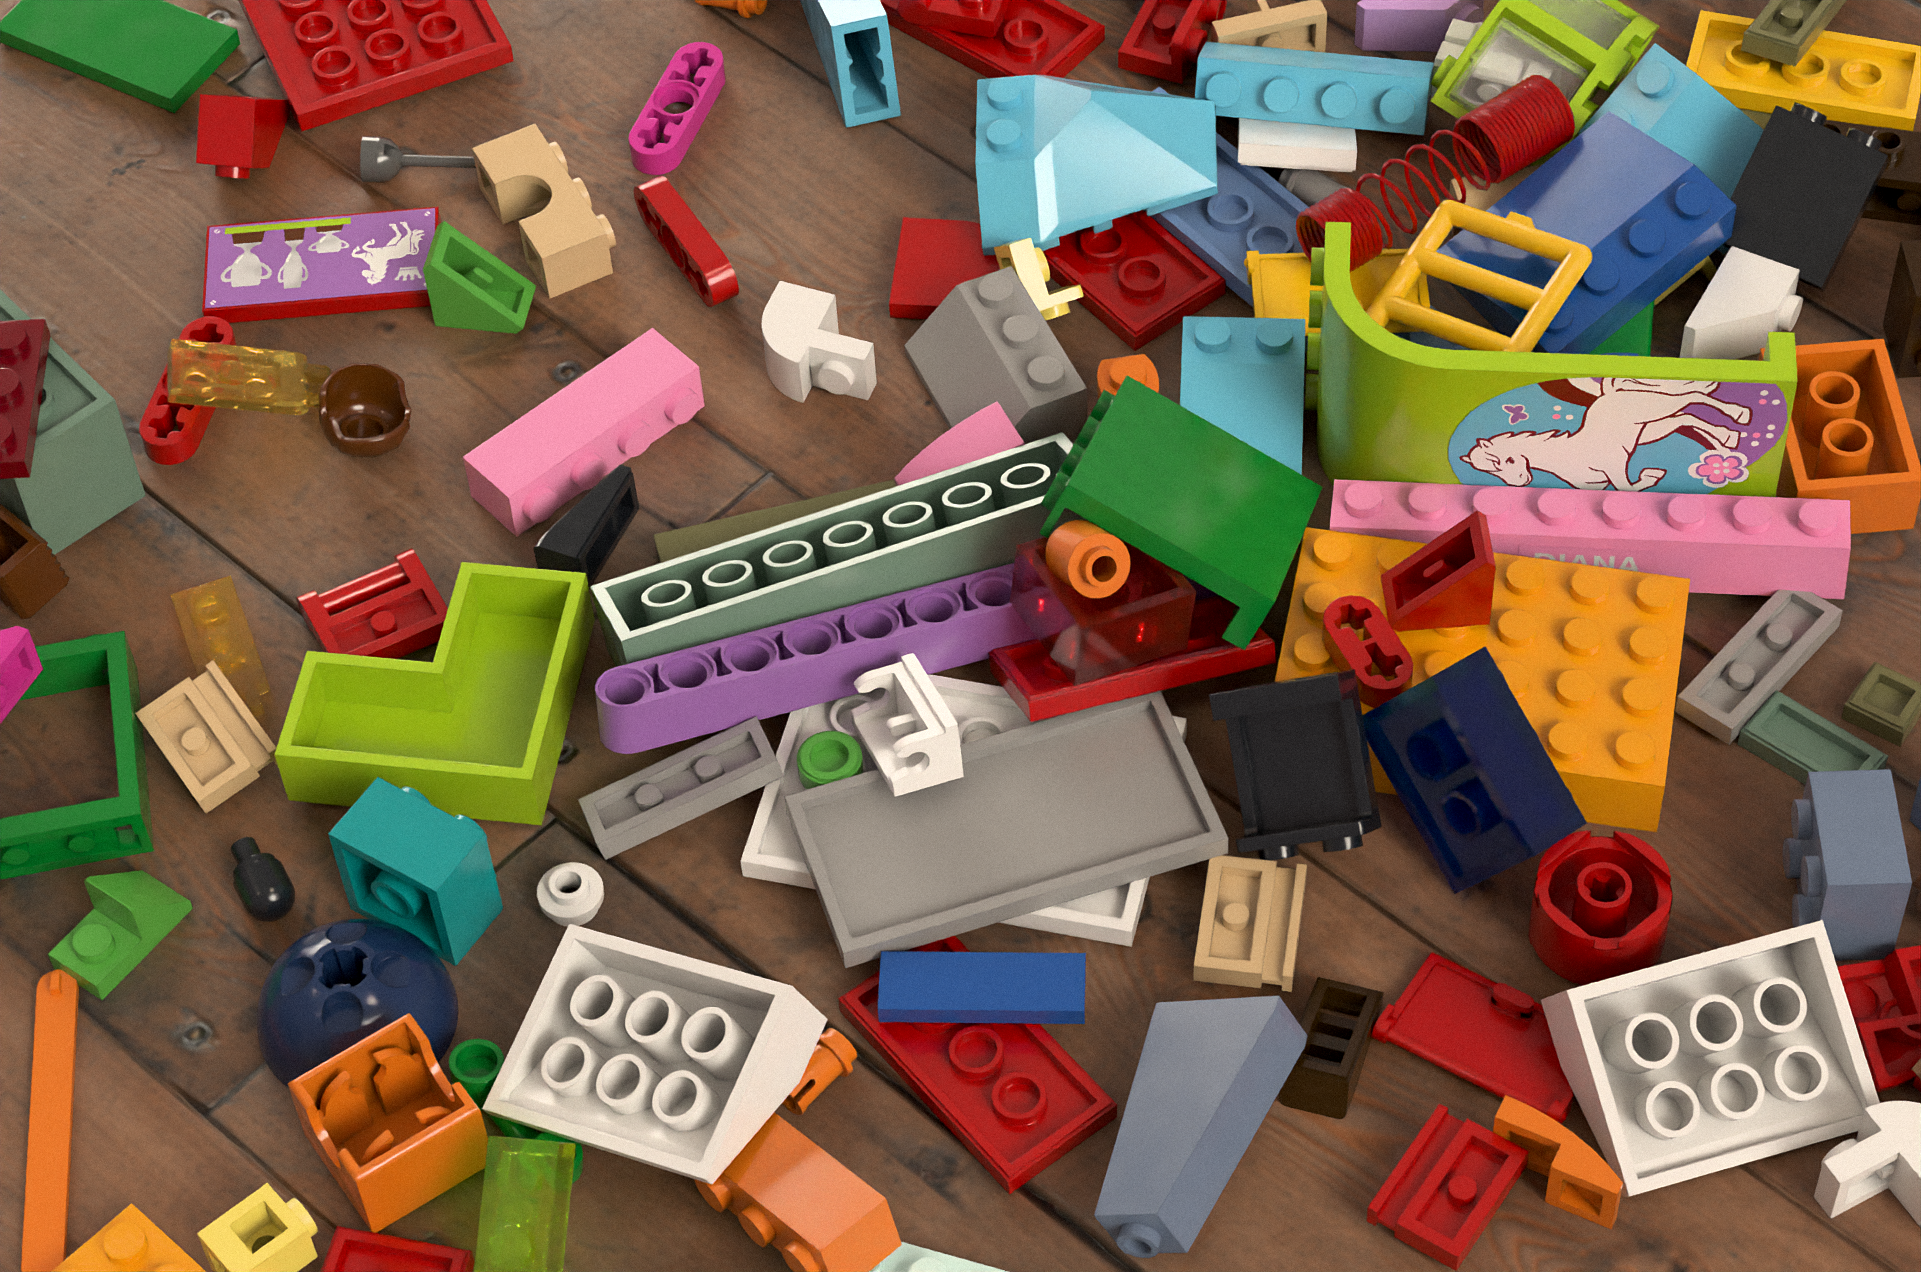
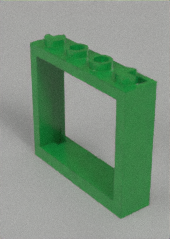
[0,631,154,880]

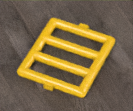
[1366,200,1592,352]

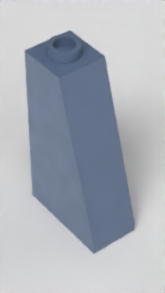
[1094,996,1308,1258]

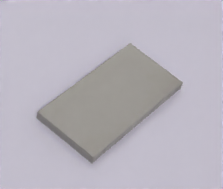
[784,691,1228,968]

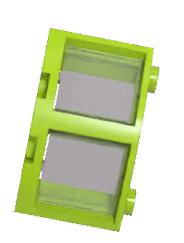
[1430,0,1660,166]

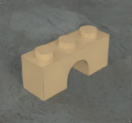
[472,124,616,299]

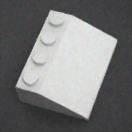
[1541,920,1880,1197]
[482,924,828,1184]

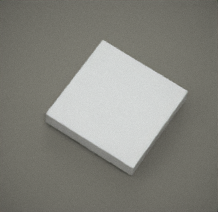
[1238,118,1357,172]

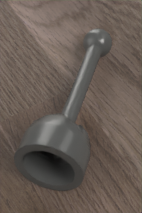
[360,136,476,182]

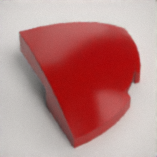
[1837,945,1921,1093]

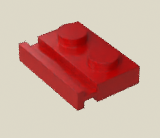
[1366,1103,1529,1271]

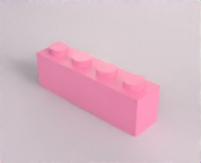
[463,328,705,537]

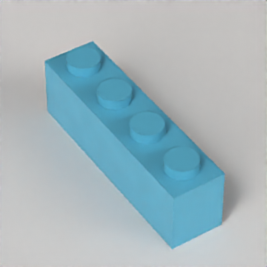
[1195,42,1434,135]

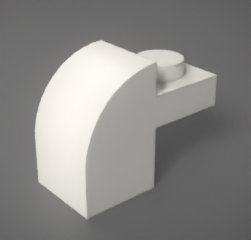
[761,281,877,403]
[1814,1101,1921,1228]

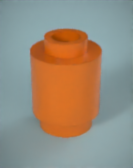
[1046,520,1130,598]

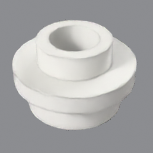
[537,862,604,927]

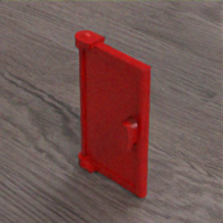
[1371,952,1575,1125]

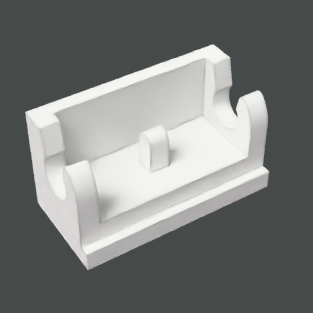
[850,653,964,797]

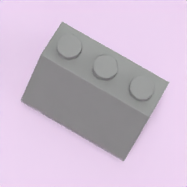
[904,266,1088,444]

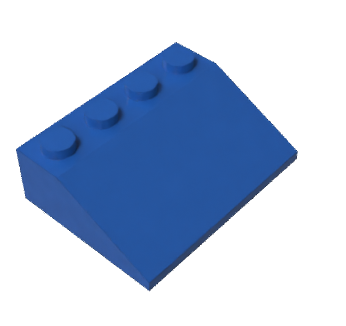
[1436,111,1737,354]

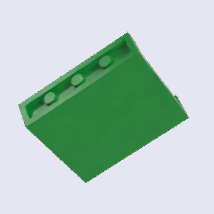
[1039,375,1323,650]

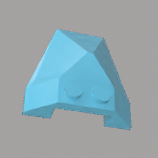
[975,75,1218,256]

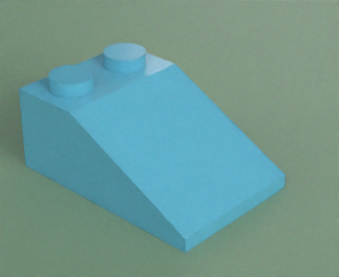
[1578,43,1764,255]
[1180,316,1305,475]

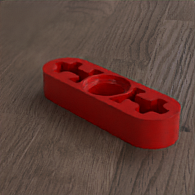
[633,175,739,307]
[139,316,239,465]

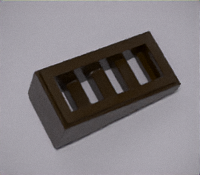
[1279,977,1384,1119]

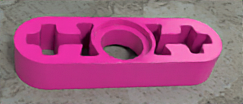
[629,42,726,175]

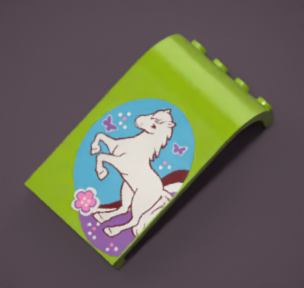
[1305,222,1798,497]

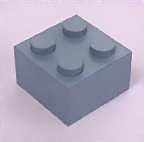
[1783,769,1912,961]

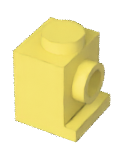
[197,1183,318,1272]

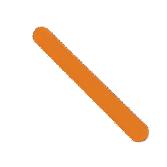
[21,969,79,1272]

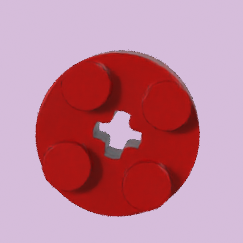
[1528,830,1673,986]

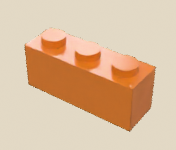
[695,1112,902,1272]

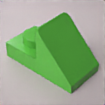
[48,870,193,1000]

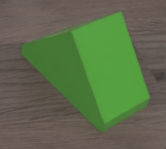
[423,221,536,334]

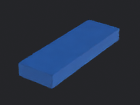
[878,951,1086,1024]

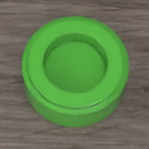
[797,731,864,789]

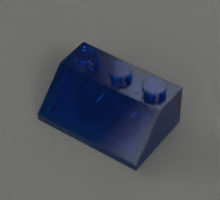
[1363,646,1587,894]

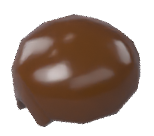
[319,363,411,457]

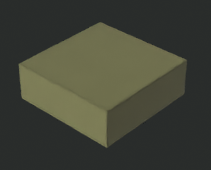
[1841,661,1921,747]

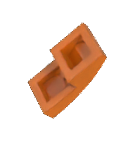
[1493,1095,1623,1229]

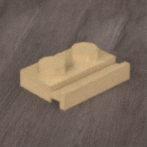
[135,660,277,814]
[1193,855,1307,992]

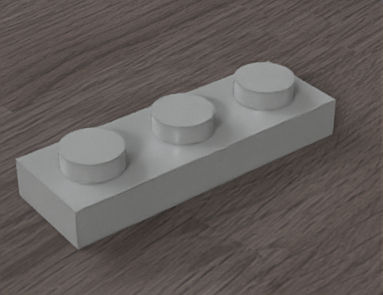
[1675,590,1843,745]
[578,716,784,860]

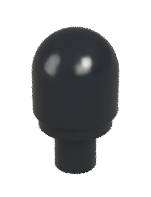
[230,837,295,922]

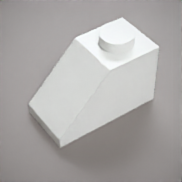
[1680,246,1803,360]

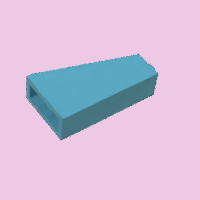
[800,0,901,128]

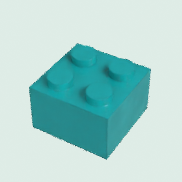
[328,777,503,966]

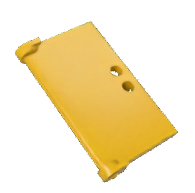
[1244,248,1430,336]

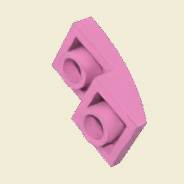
[895,401,1025,486]

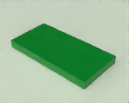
[0,0,241,113]

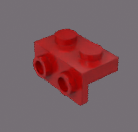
[1118,0,1227,84]

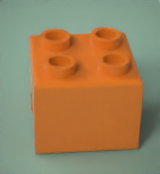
[288,1013,494,1233]

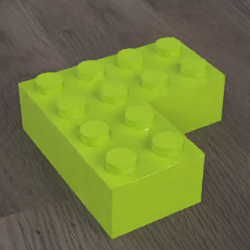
[274,562,595,826]

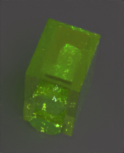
[474,1136,576,1272]

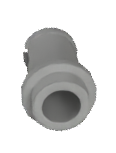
[1278,168,1346,206]

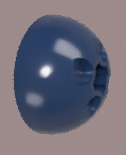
[257,919,459,1088]

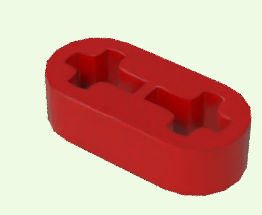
[1322,595,1414,709]

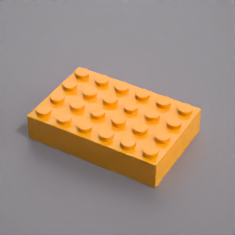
[1275,527,1690,832]

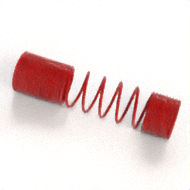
[1296,75,1575,272]

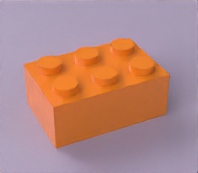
[1758,339,1921,534]

